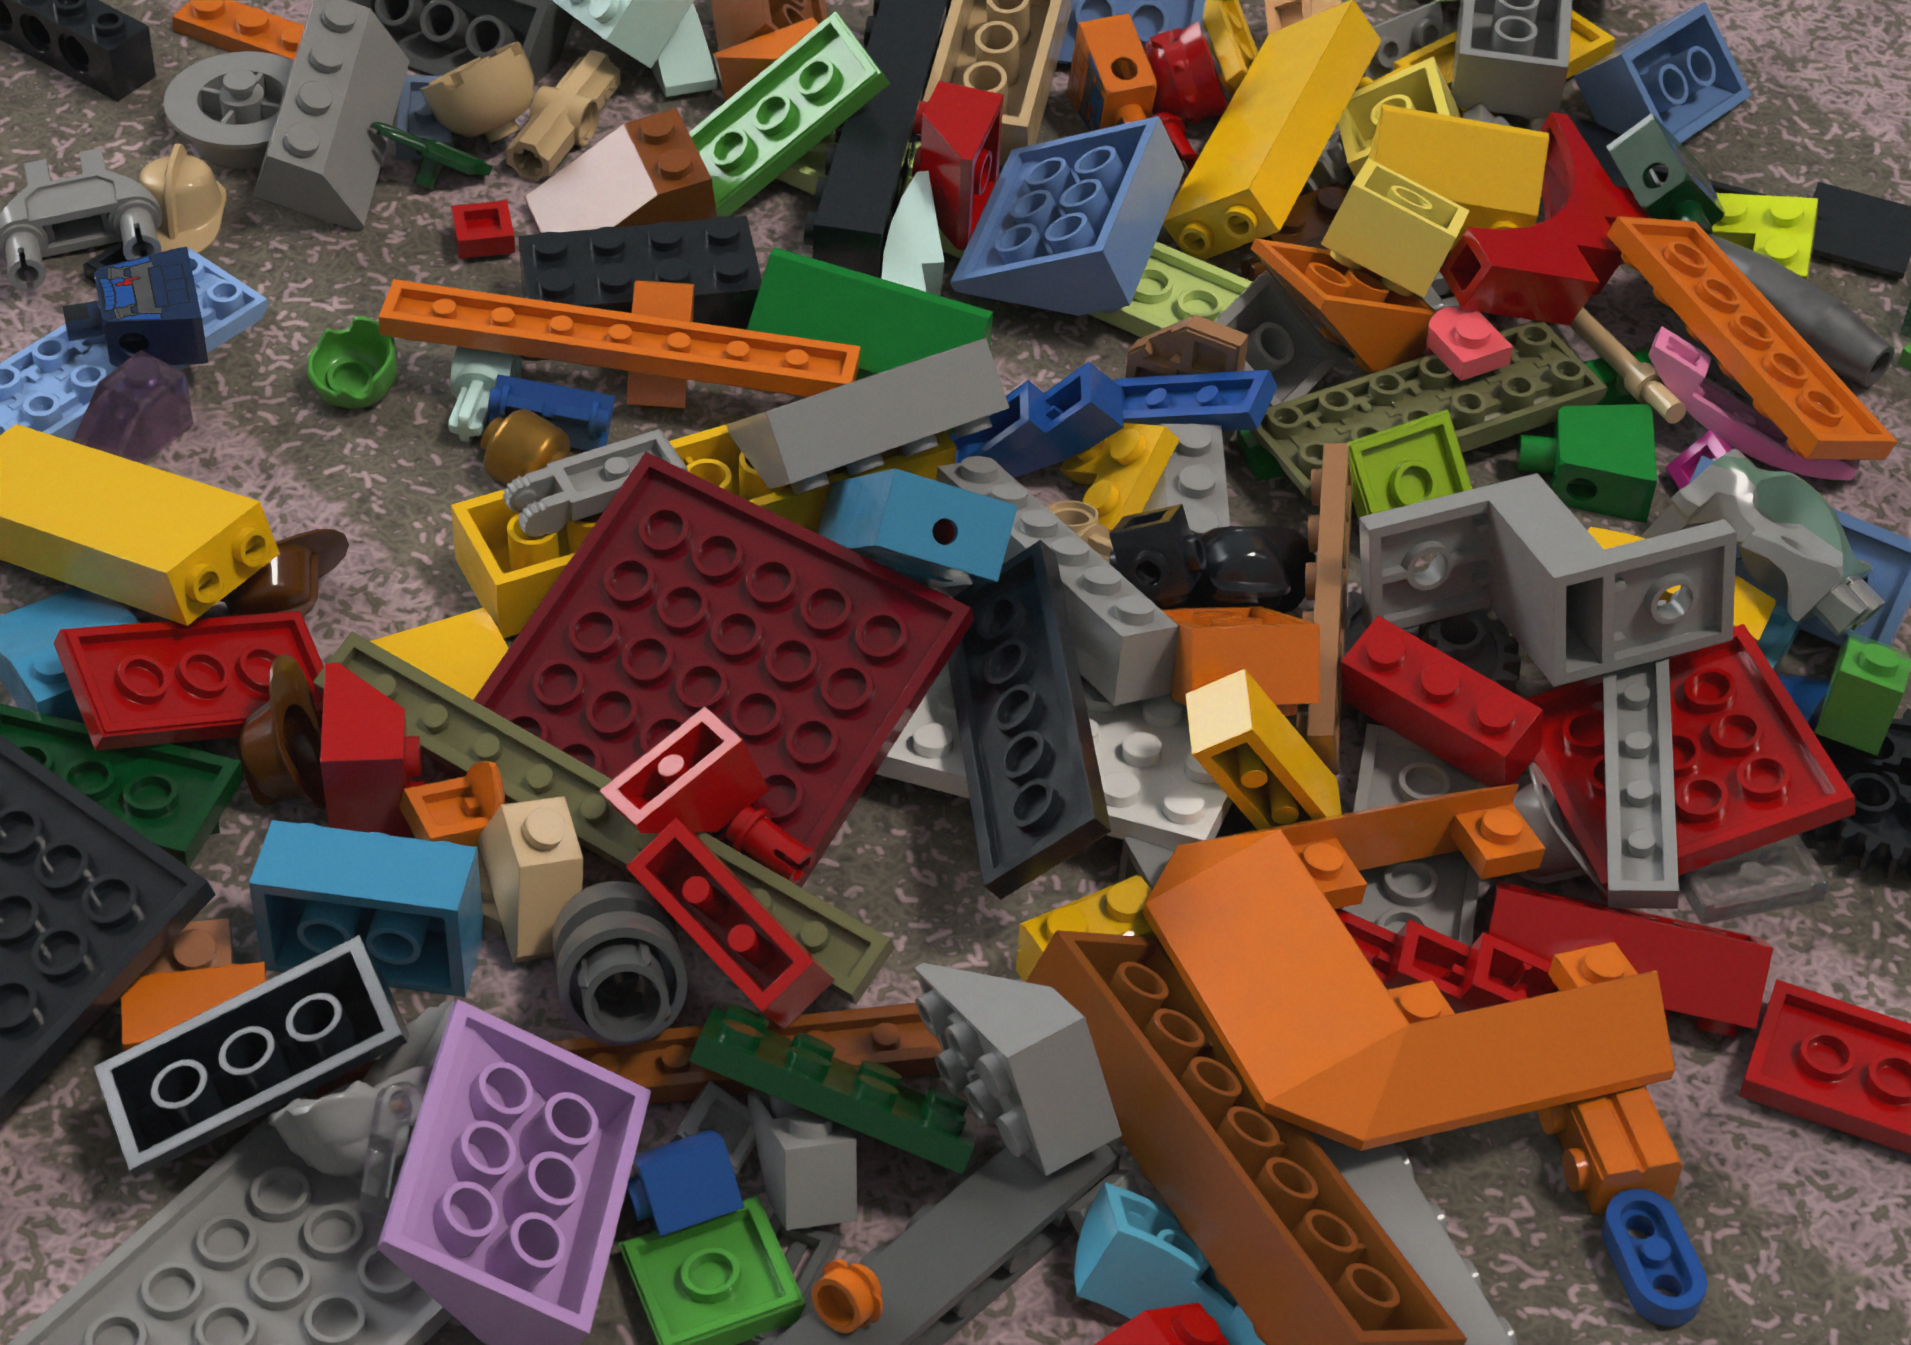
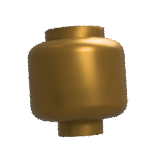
[480,409,574,487]

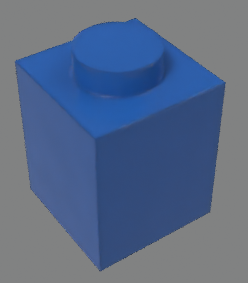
[625,1129,745,1236]

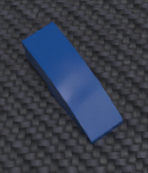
[949,361,1124,477]

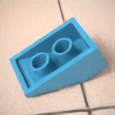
[0,587,139,723]

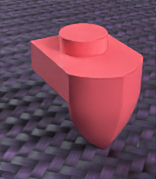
[1426,307,1513,381]

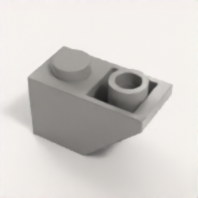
[748,1090,857,1231]

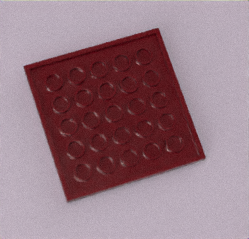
[432,452,974,888]

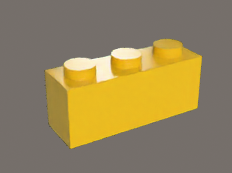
[1186,669,1342,830]

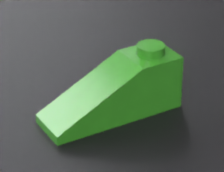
[1814,630,1911,756]

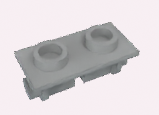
[1363,0,1445,80]

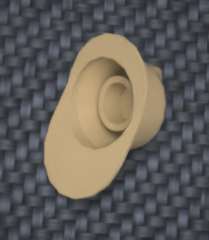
[139,144,227,253]

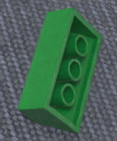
[747,247,993,436]

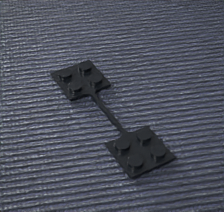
[1569,115,1911,279]

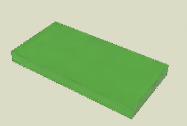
[689,11,890,217]

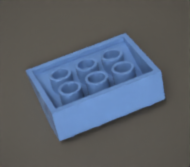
[950,116,1184,316]

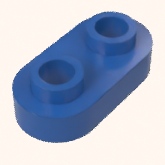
[1601,1189,1707,1326]

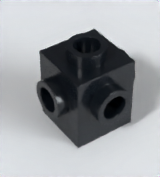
[1109,504,1206,609]

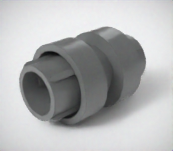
[552,881,687,1046]

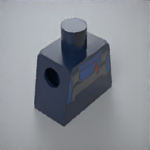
[63,247,208,367]

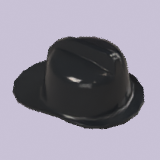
[1184,526,1316,613]

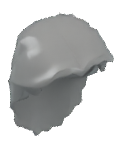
[267,1000,455,1178]

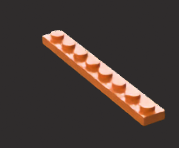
[378,279,861,397]

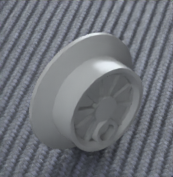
[164,51,293,169]

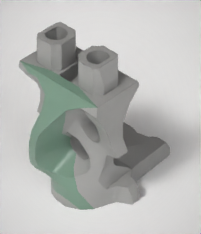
[1640,449,1886,637]

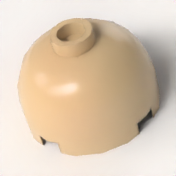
[420,41,534,143]

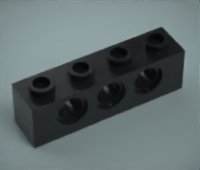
[0,0,156,102]

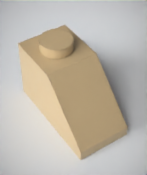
[477,796,583,963]

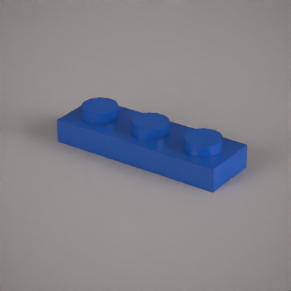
[1115,370,1278,431]

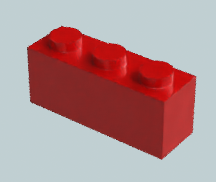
[1341,615,1543,787]
[626,818,835,1029]

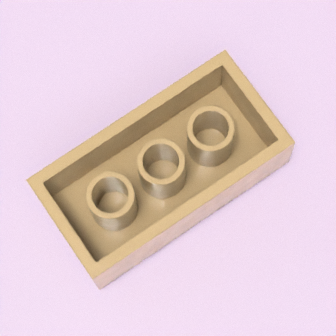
[923,0,1072,166]

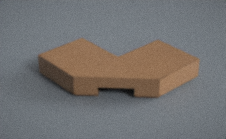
[1125,315,1249,378]

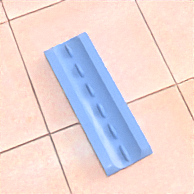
[0,248,268,440]

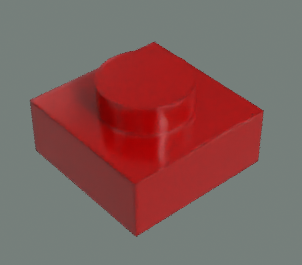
[451,200,516,259]

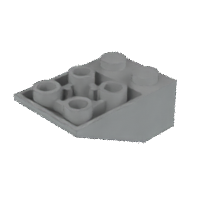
[914,963,1122,1176]

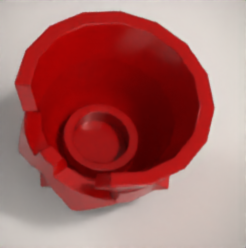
[1144,21,1228,124]

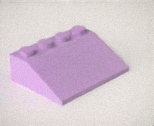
[377,999,651,1345]

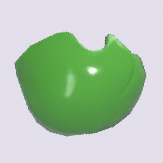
[307,316,398,409]

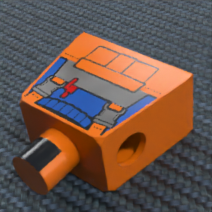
[1066,13,1157,132]

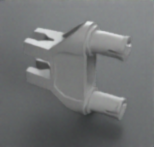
[0,148,162,291]

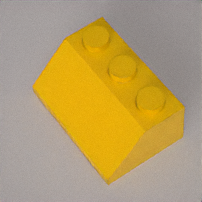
[1368,104,1549,251]

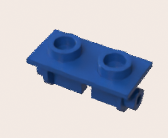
[488,374,616,451]

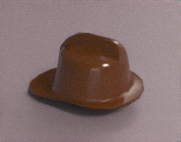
[220,529,349,617]
[237,654,326,809]

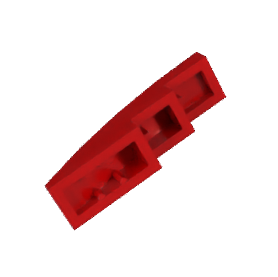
[1334,908,1559,1014]

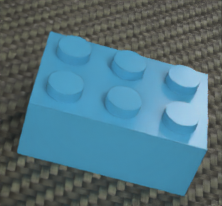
[249,820,485,997]

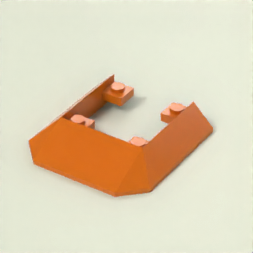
[1143,784,1675,1151]

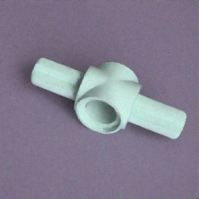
[448,346,522,442]

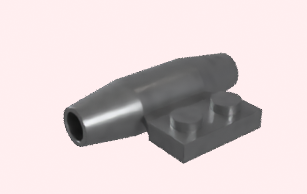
[1671,234,1894,402]

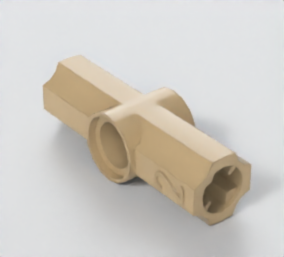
[506,50,621,182]

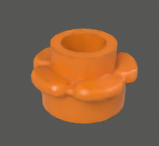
[812,1259,883,1333]

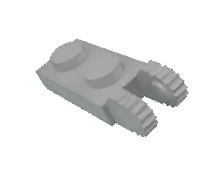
[502,429,688,538]

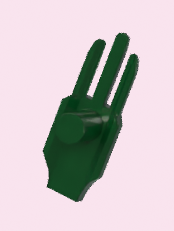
[370,122,493,190]

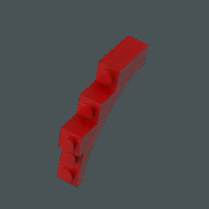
[1439,112,1650,326]

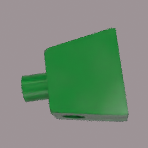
[1516,404,1657,522]

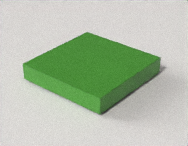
[618,1195,806,1345]

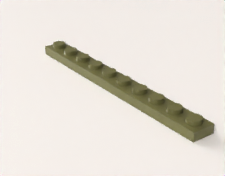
[313,631,894,1004]

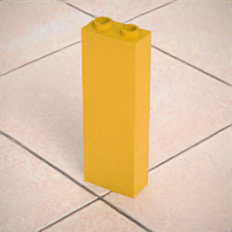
[1163,0,1382,261]
[0,424,280,626]

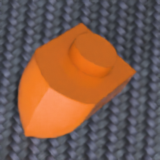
[399,761,505,846]

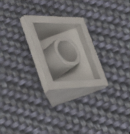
[1214,270,1341,407]

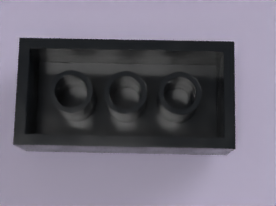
[518,216,762,361]

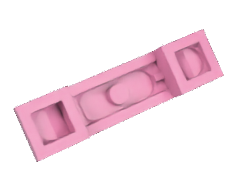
[1648,326,1860,480]

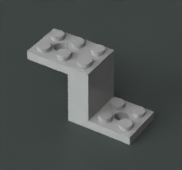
[1359,473,1737,687]

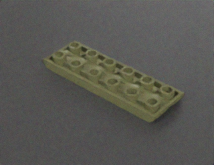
[1249,320,1607,500]

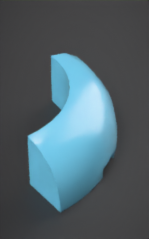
[1074,1182,1266,1345]

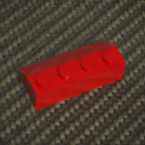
[1486,881,1773,1037]

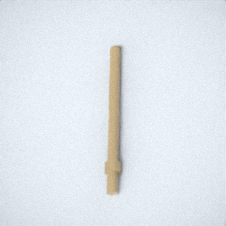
[1570,308,1686,424]

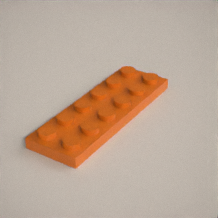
[1606,216,1898,461]

